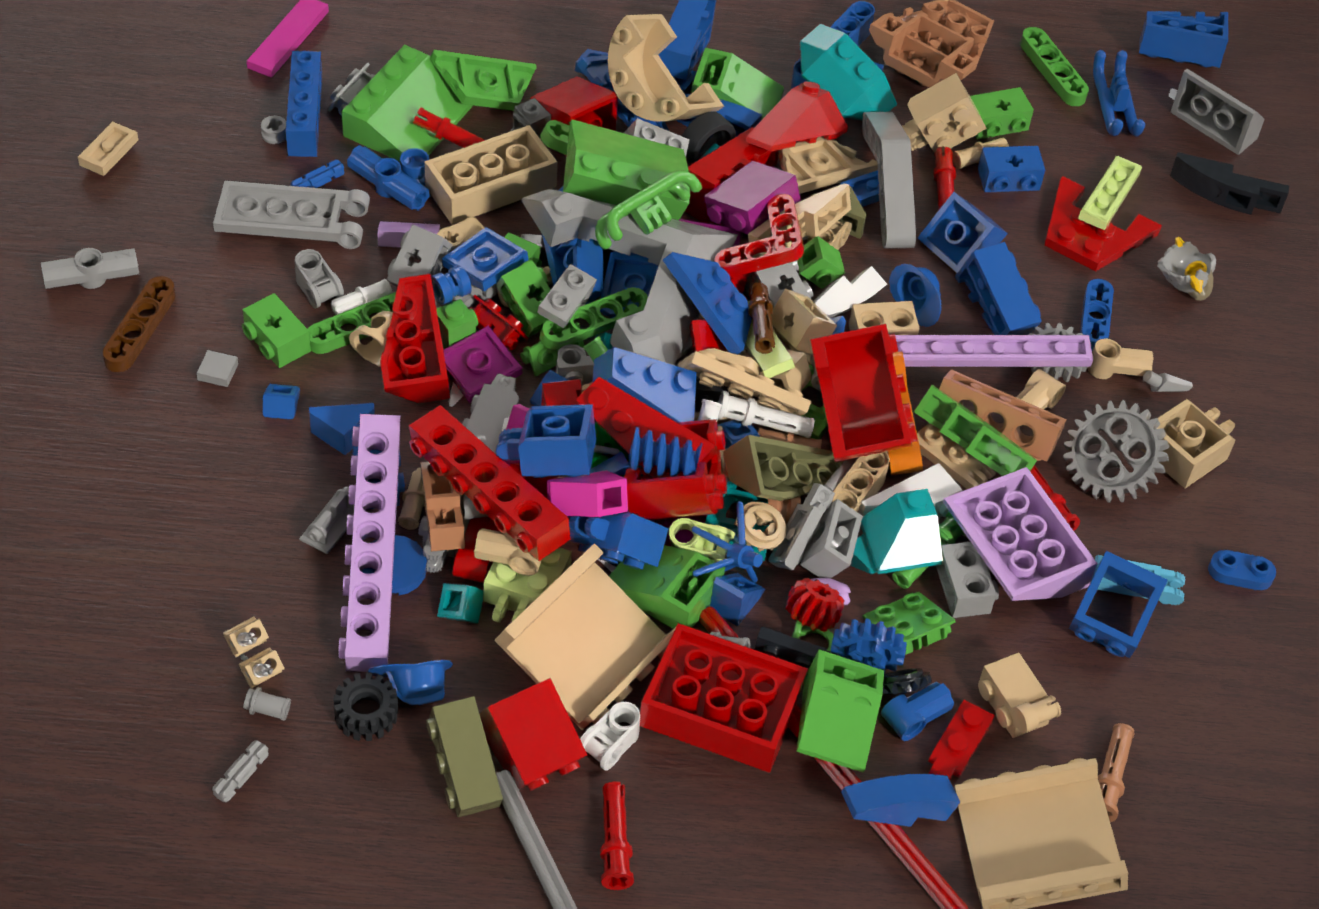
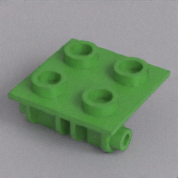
[862,592,956,655]

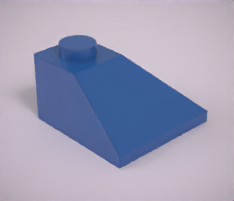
[917,192,1008,273]

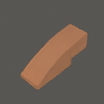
[420,461,465,552]

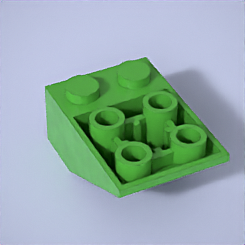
[692,48,784,121]
[609,545,725,629]
[796,650,884,772]

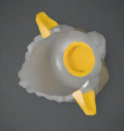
[1157,237,1216,301]

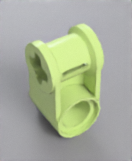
[669,518,735,562]

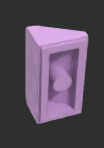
[377,221,440,247]

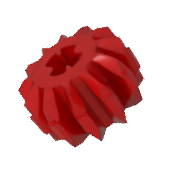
[785,578,845,632]

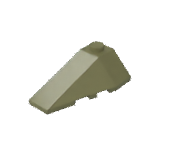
[723,435,844,501]

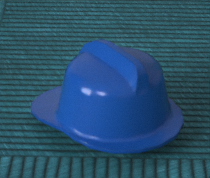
[889,264,941,327]
[368,660,453,705]

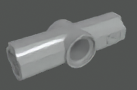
[41,248,139,289]

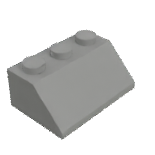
[1171,69,1265,155]

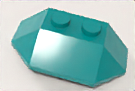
[800,24,897,120]

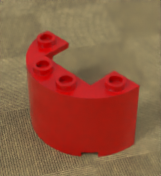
[810,324,918,462]
[624,419,727,520]

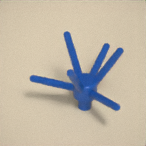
[691,501,763,582]

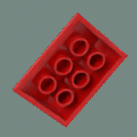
[640,623,808,773]

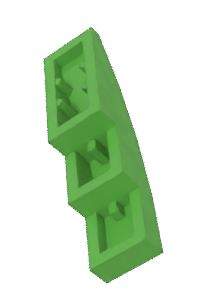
[914,385,1037,476]

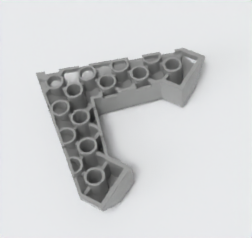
[522,189,738,365]

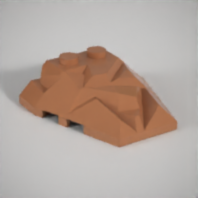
[869,0,994,88]

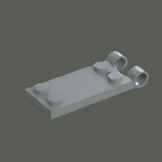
[213,181,370,249]

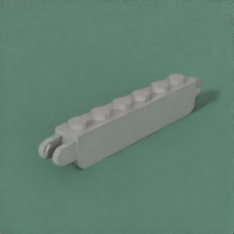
[419,374,519,573]

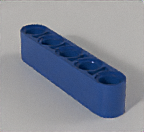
[791,1,875,89]

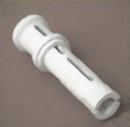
[718,390,815,438]

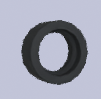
[682,111,736,164]

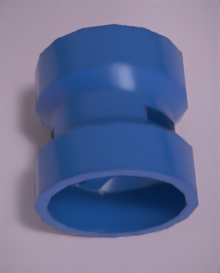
[400,148,430,186]
[431,265,472,305]

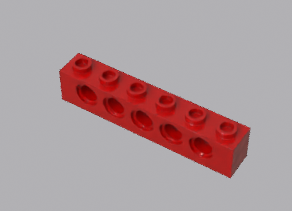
[409,405,571,561]

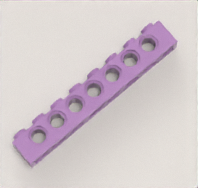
[339,414,400,672]

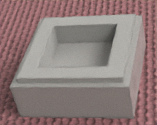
[197,350,238,387]

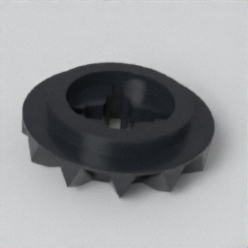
[882,668,932,695]

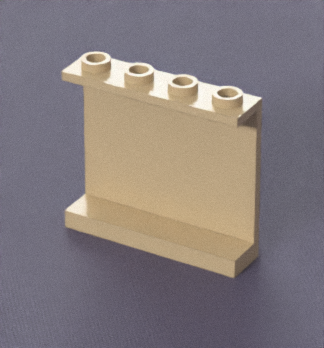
[495,543,676,730]
[955,758,1128,909]

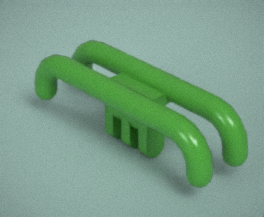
[595,170,702,249]

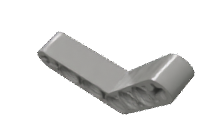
[862,112,916,248]

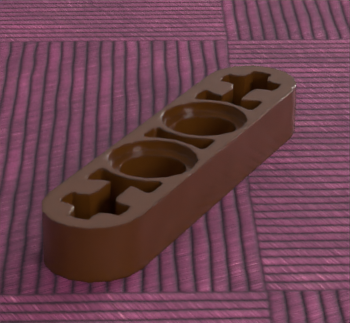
[103,276,176,372]

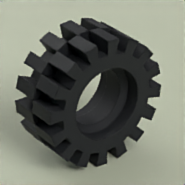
[333,672,398,741]

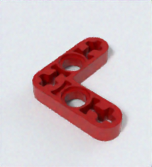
[714,194,804,278]

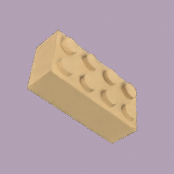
[425,125,557,225]

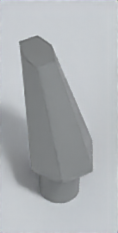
[1143,370,1193,392]

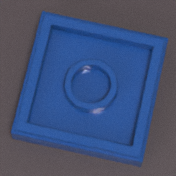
[442,227,529,291]

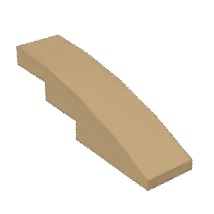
[748,183,851,258]

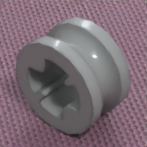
[261,115,286,144]

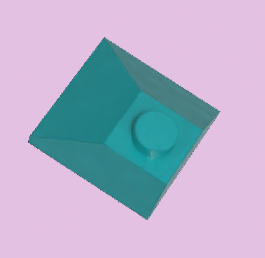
[861,489,942,574]

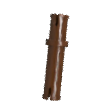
[748,283,775,354]

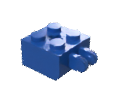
[496,404,596,478]
[569,512,669,570]

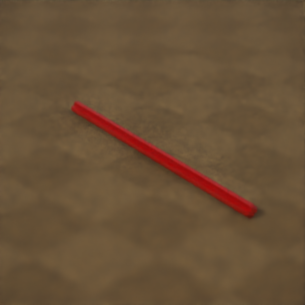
[699,606,969,909]

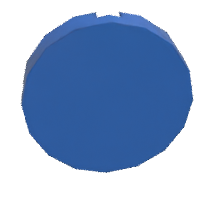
[361,535,427,595]

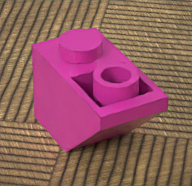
[547,470,628,517]

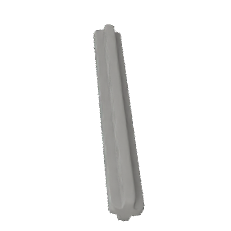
[496,770,577,909]

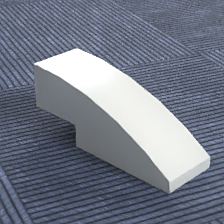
[813,266,887,318]

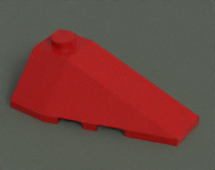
[380,274,450,403]

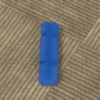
[290,159,345,188]

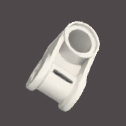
[580,702,640,771]

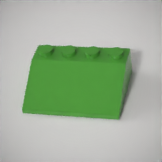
[342,44,473,161]
[563,120,690,220]

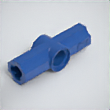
[347,145,429,211]

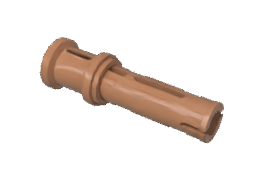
[1098,723,1135,822]

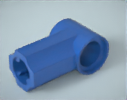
[881,681,954,741]

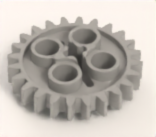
[1063,400,1169,503]

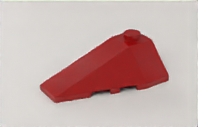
[745,81,848,151]

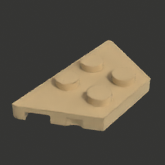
[778,136,878,194]

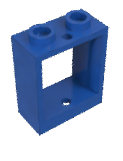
[1068,551,1168,658]

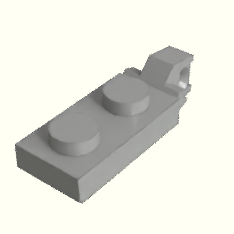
[768,483,835,570]

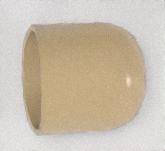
[349,311,393,367]

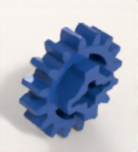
[831,619,907,674]

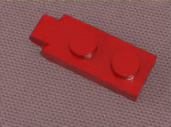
[928,700,995,780]

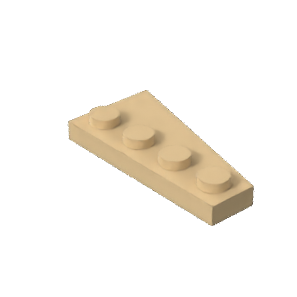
[677,350,811,416]

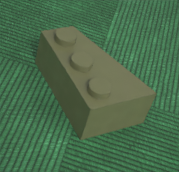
[426,697,503,818]

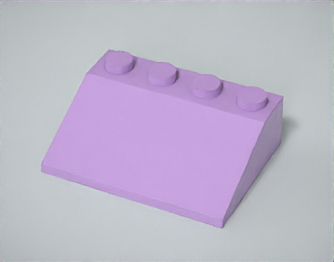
[943,467,1098,601]

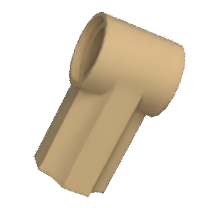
[1087,338,1153,379]
[1016,369,1066,426]
[474,528,541,576]

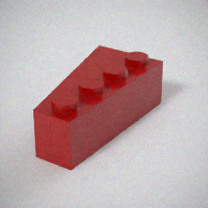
[684,127,779,223]
[576,377,718,479]

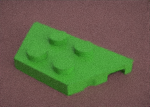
[430,50,536,111]

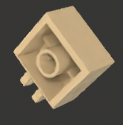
[902,73,987,153]
[1141,399,1235,488]

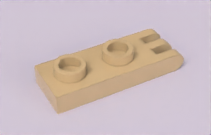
[917,423,996,489]

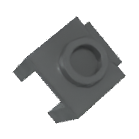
[510,98,551,141]

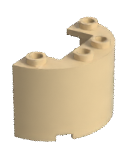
[608,14,724,122]

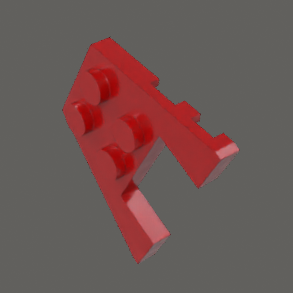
[1044,176,1162,272]

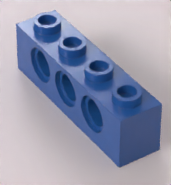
[286,51,322,157]

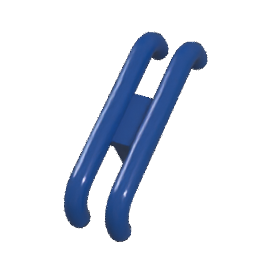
[1093,50,1145,137]

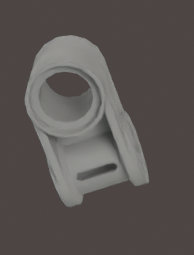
[295,249,344,309]

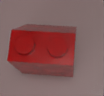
[530,76,618,156]
[480,678,587,791]

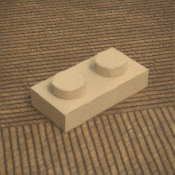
[78,121,138,176]

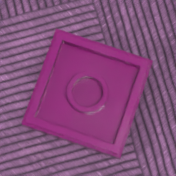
[443,326,523,403]

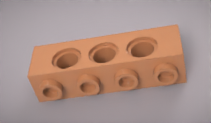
[939,370,1067,462]

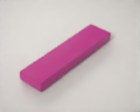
[247,0,329,78]

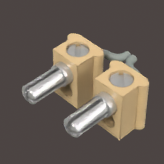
[223,617,285,688]

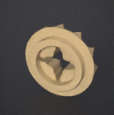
[734,502,786,552]

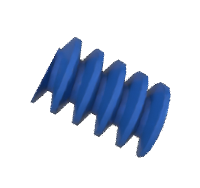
[629,427,703,477]

